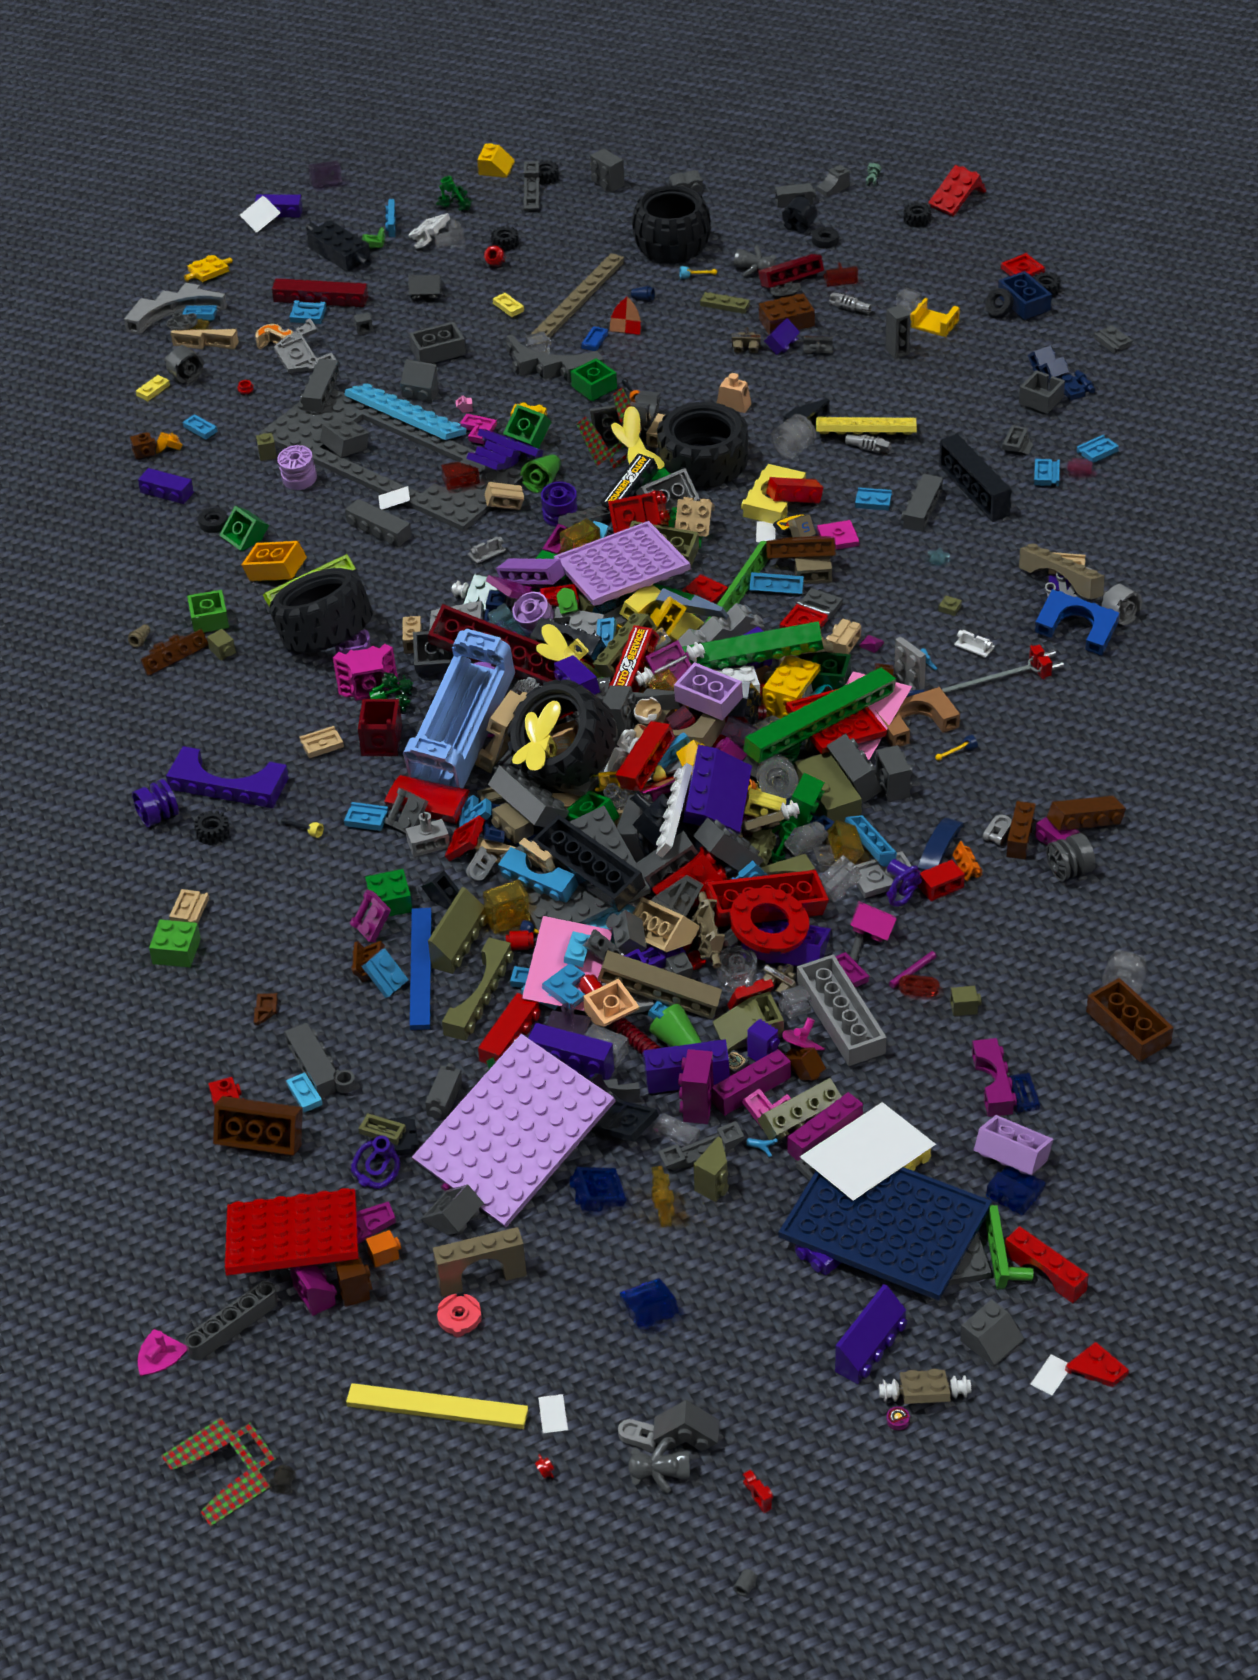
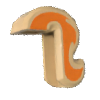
[255,324,294,349]

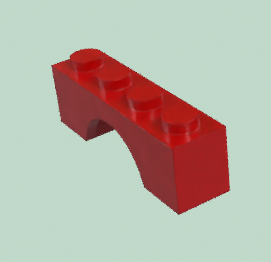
[1005,1226,1089,1303]

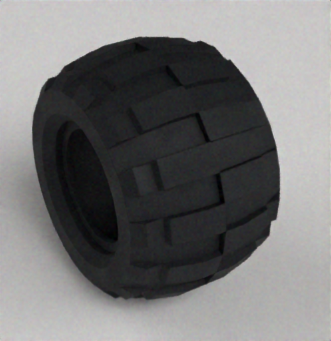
[632,185,711,263]

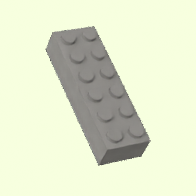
[797,954,887,1066]

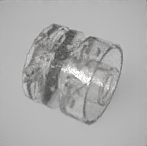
[771,414,816,459]
[756,755,798,799]

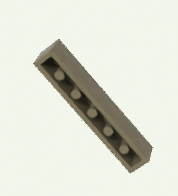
[597,950,722,1019]

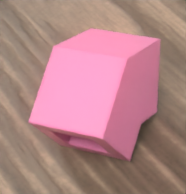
[455,395,473,413]

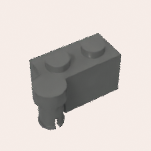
[606,910,647,955]

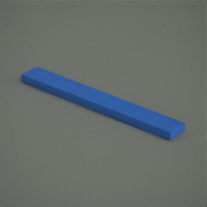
[410,908,432,1030]

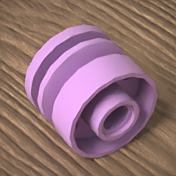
[277,445,317,490]
[513,592,555,637]

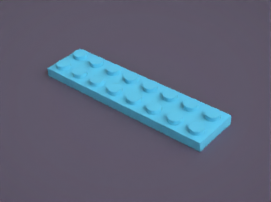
[345,383,467,440]

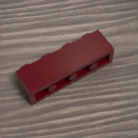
[758,254,824,288]

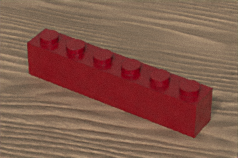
[272,278,369,307]

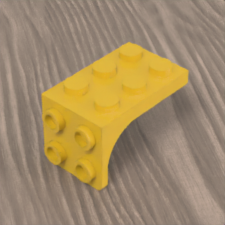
[762,655,821,720]

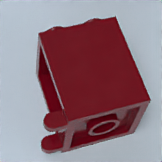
[358,699,402,756]

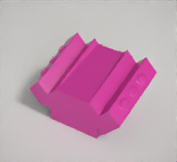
[333,644,399,701]

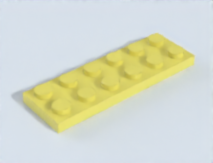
[816,417,917,435]

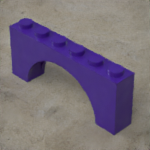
[166,746,289,808]

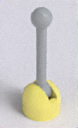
[624,765,666,794]

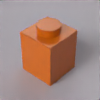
[366,1230,401,1268]

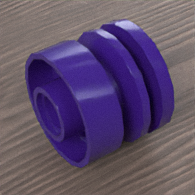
[541,482,578,527]
[132,779,179,827]

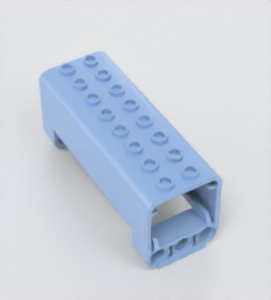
[403,629,515,789]

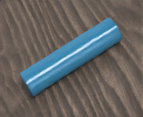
[845,815,897,867]

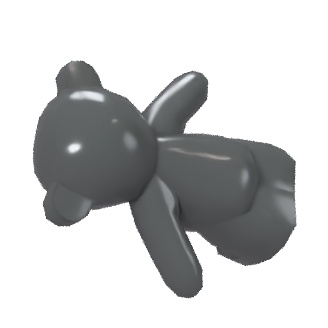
[733,245,776,277]
[628,1438,690,1493]

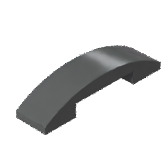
[524,161,539,211]
[658,1121,745,1169]

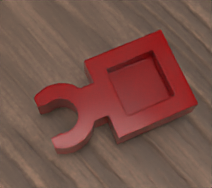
[743,1470,773,1513]

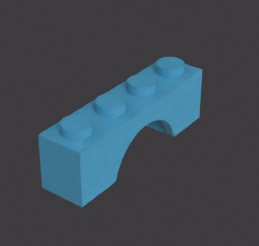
[498,847,578,903]

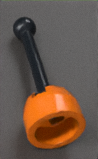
[622,379,640,402]

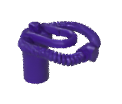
[887,859,922,907]
[351,1135,401,1189]

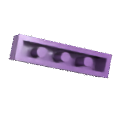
[496,558,565,584]

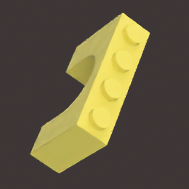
[741,464,806,524]
[620,585,704,647]

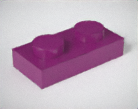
[835,952,870,987]

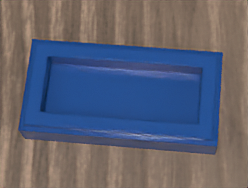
[581,326,608,351]

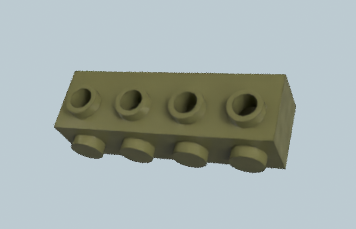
[593,613,657,678]
[757,1078,842,1140]

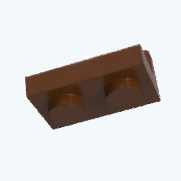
[351,941,385,982]

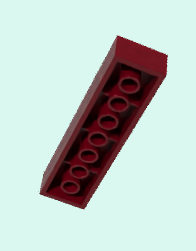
[428,604,557,687]

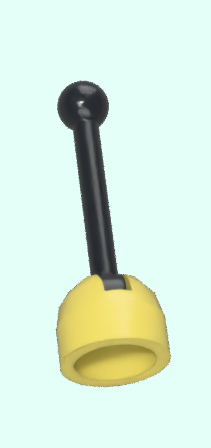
[281,817,324,838]

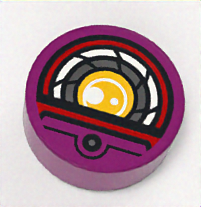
[886,1407,910,1430]

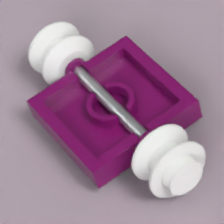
[635,640,705,690]

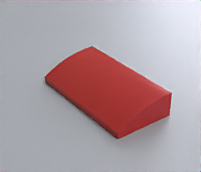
[384,775,469,824]

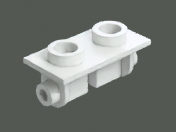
[954,630,995,657]

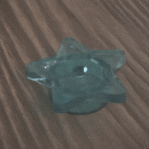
[928,548,950,565]

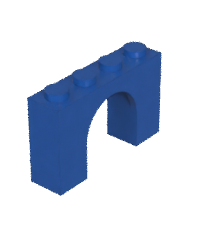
[1035,589,1119,656]

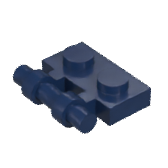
[1056,370,1096,401]

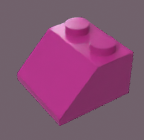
[850,901,897,942]

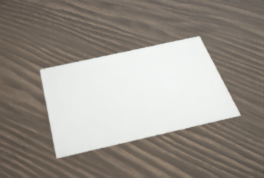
[800,1102,936,1200]

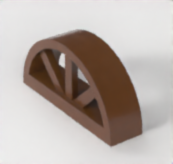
[766,536,836,558]

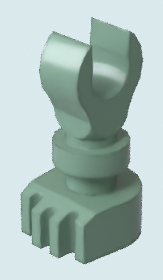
[866,163,881,187]

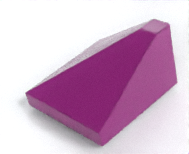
[859,635,884,653]

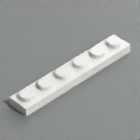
[656,763,693,858]

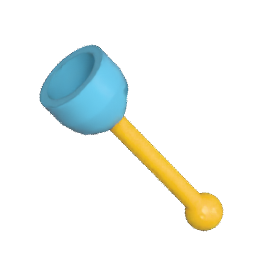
[679,266,717,279]

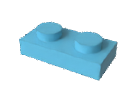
[563,931,590,967]
[286,1072,323,1113]

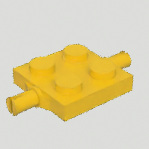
[184,255,233,282]

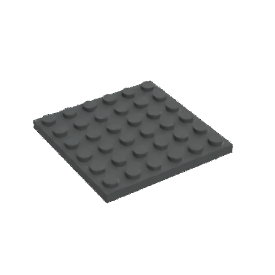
[500,806,651,931]

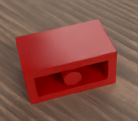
[918,860,965,901]

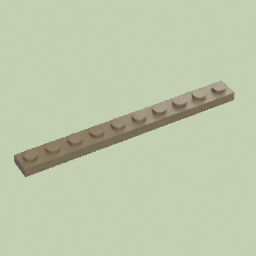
[531,253,624,343]

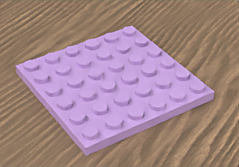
[554,521,691,606]

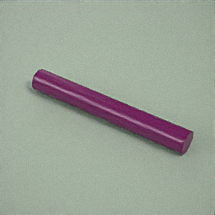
[889,951,937,989]

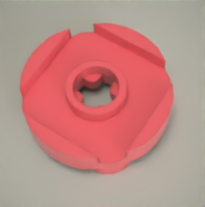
[437,1294,482,1337]

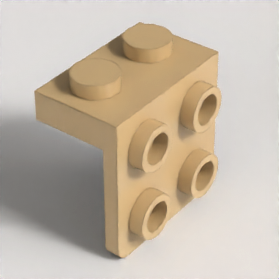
[675,497,715,537]

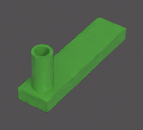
[985,1205,1033,1289]

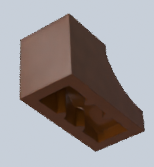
[784,1047,826,1081]

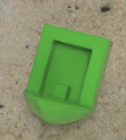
[362,227,385,249]
[557,588,579,615]

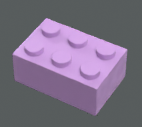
[674,662,743,721]
[973,1115,1053,1175]

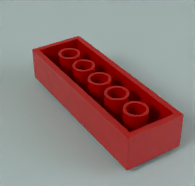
[704,870,829,928]

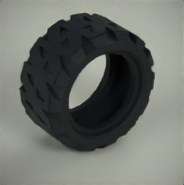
[657,402,748,487]
[269,568,373,653]
[508,679,616,789]

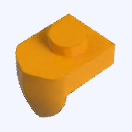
[156,432,183,454]

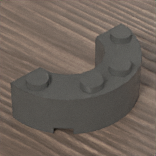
[630,391,661,433]

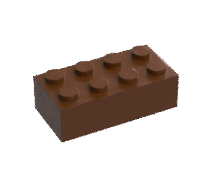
[1086,978,1174,1062]
[213,1096,303,1155]

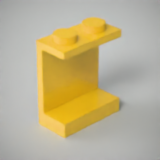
[910,298,960,337]

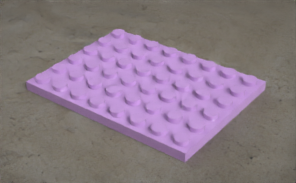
[412,1034,616,1228]

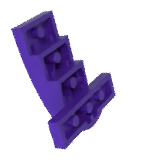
[466,429,544,470]

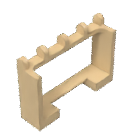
[475,690,528,773]

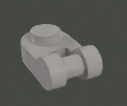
[982,815,1012,846]
[466,846,497,881]
[618,1419,656,1452]

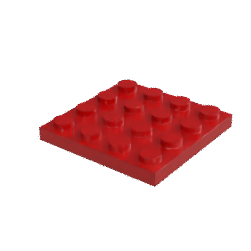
[785,689,887,754]

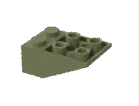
[712,992,784,1052]

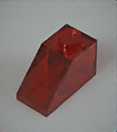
[441,462,480,490]

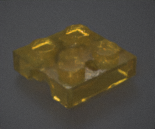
[651,1166,675,1227]

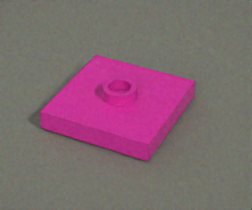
[817,520,859,550]

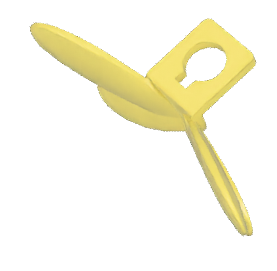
[611,407,664,469]
[536,624,600,678]
[512,701,561,771]

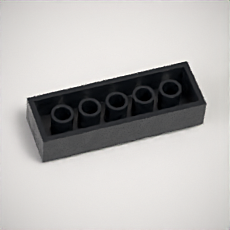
[939,434,1012,522]
[532,814,646,912]

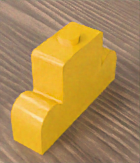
[650,596,687,647]

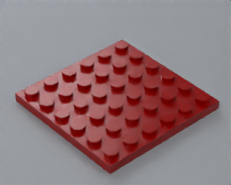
[225,1188,359,1276]

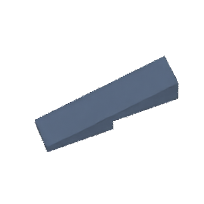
[656,588,729,620]

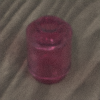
[1067,458,1092,476]

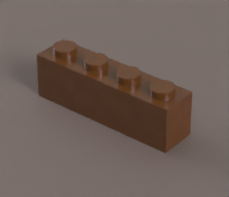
[1047,796,1126,831]

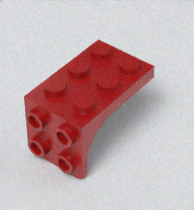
[928,165,986,217]
[608,490,670,534]
[652,846,727,910]

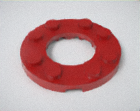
[729,888,809,954]

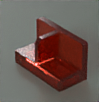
[824,262,858,287]

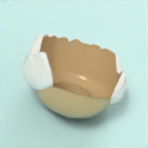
[634,697,662,724]

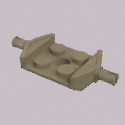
[692,892,725,968]

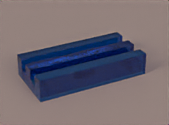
[1009,1073,1040,1112]

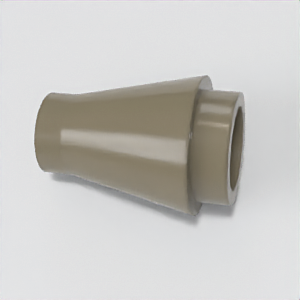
[128,624,151,647]

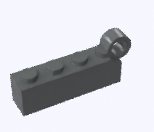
[284,1023,356,1098]

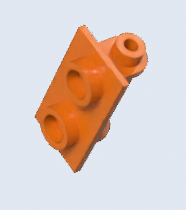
[952,841,982,881]

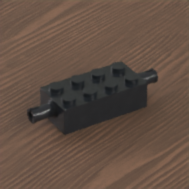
[306,220,372,272]
[630,790,703,852]

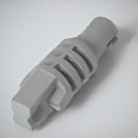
[829,293,872,314]
[845,434,892,453]

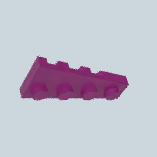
[320,1201,396,1265]

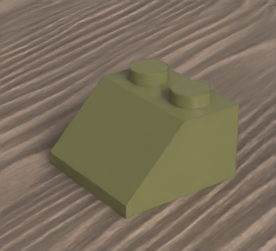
[694,1137,729,1202]

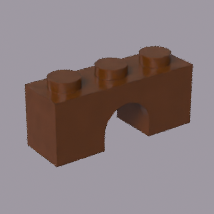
[1006,801,1036,860]

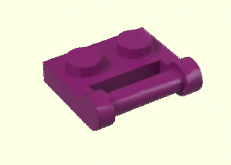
[350,890,391,942]

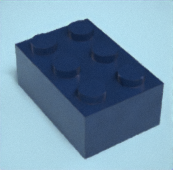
[998,271,1052,320]

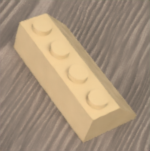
[633,897,700,952]

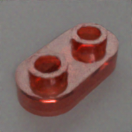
[899,975,940,997]

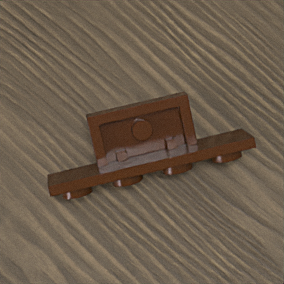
[140,629,208,676]

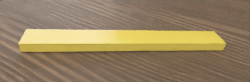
[346,1383,529,1429]

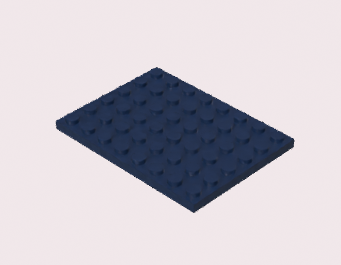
[778,1167,992,1301]

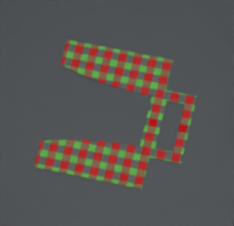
[577,387,642,470]
[161,1417,276,1526]

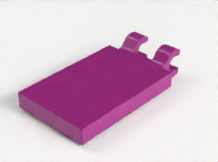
[486,575,540,599]

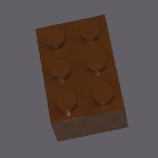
[759,293,815,335]

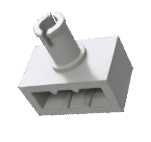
[405,812,449,857]

